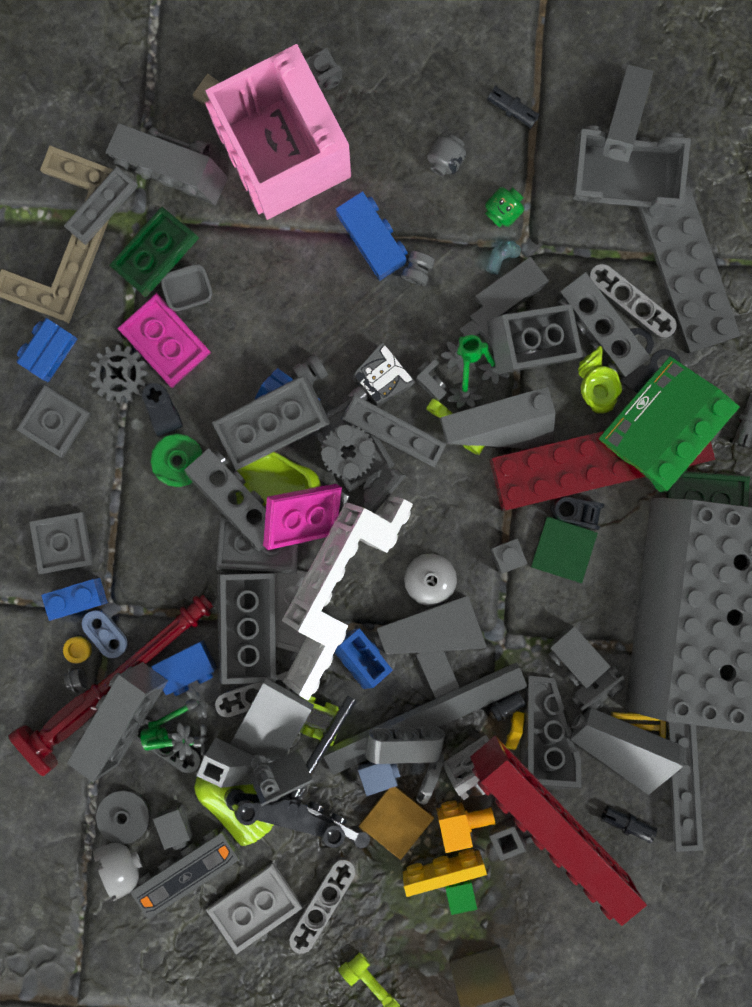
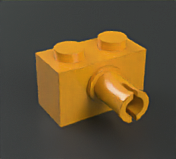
[436,800,495,853]

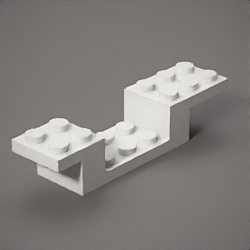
[282,495,413,700]

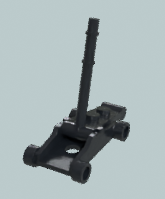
[224,696,370,848]

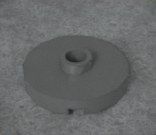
[96,789,151,844]

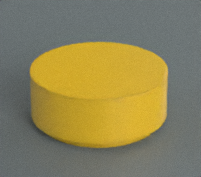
[63,636,92,663]

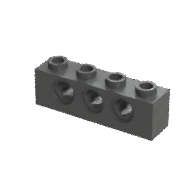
[556,272,651,380]
[185,448,266,553]

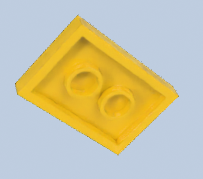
[402,849,487,897]

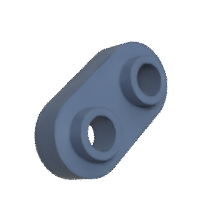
[82,610,128,658]

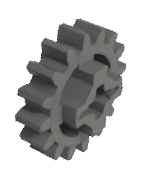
[89,345,149,404]

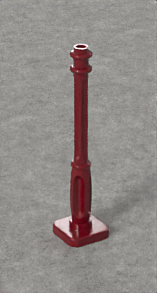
[8,594,214,776]

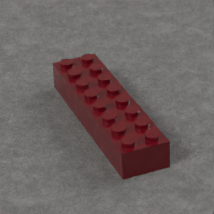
[490,431,715,511]
[470,735,647,926]

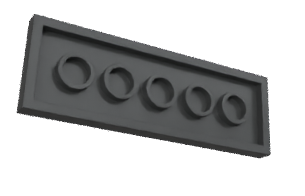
[638,186,740,354]

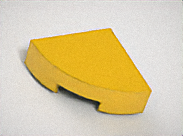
[506,711,524,750]

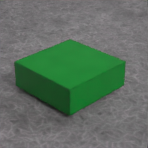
[445,881,477,915]

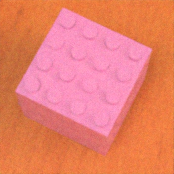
[205,44,351,220]

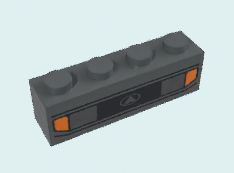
[130,827,242,919]

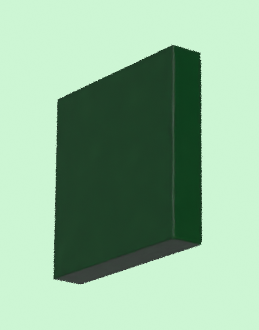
[530,517,598,583]

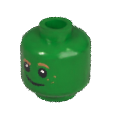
[485,187,524,228]

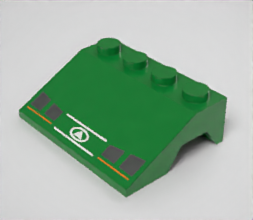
[598,356,740,492]

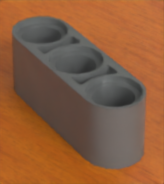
[365,726,445,764]

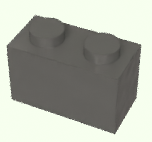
[547,625,610,689]

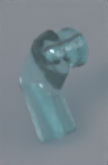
[486,241,521,275]

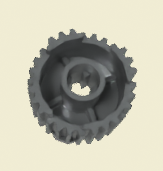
[321,425,376,480]

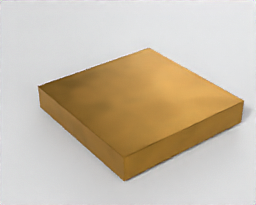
[359,786,434,860]

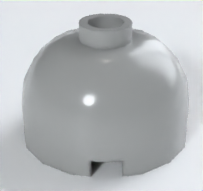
[404,553,457,606]
[93,843,142,901]

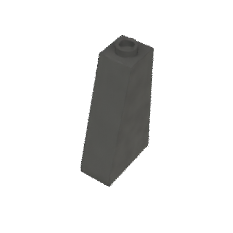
[374,596,487,654]
[571,708,686,795]

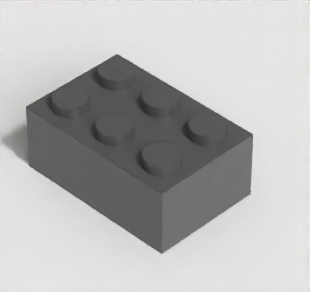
[487,304,583,374]

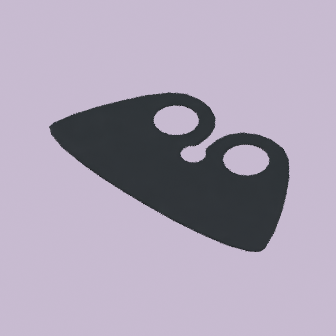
[602,328,681,393]

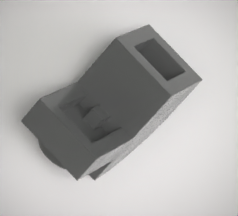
[489,815,533,861]

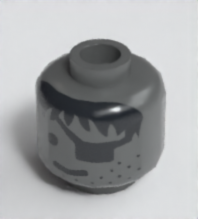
[427,134,467,176]

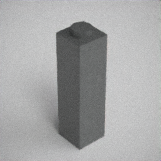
[602,65,654,162]

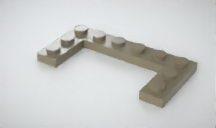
[0,146,113,324]

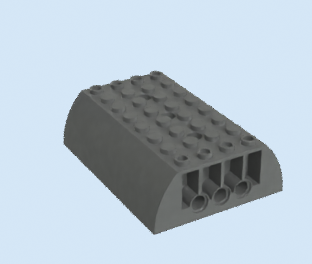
[625,498,752,732]

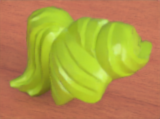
[578,346,622,413]

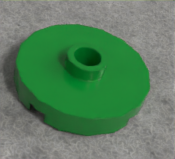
[150,434,203,487]

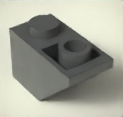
[197,738,254,788]

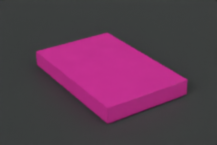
[118,293,211,388]
[263,484,342,550]

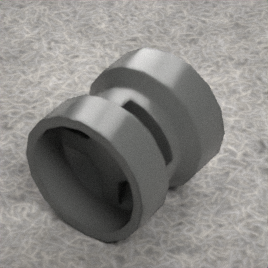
[401,251,435,286]
[292,353,328,386]

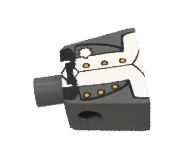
[347,343,415,407]

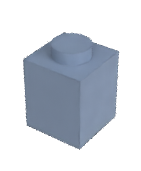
[358,762,400,796]

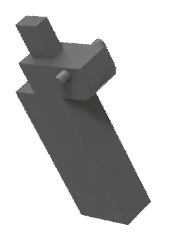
[460,257,549,348]

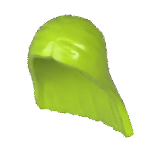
[236,452,321,506]
[194,776,274,846]

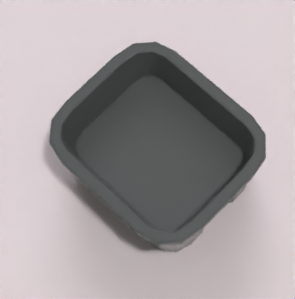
[161,265,213,311]

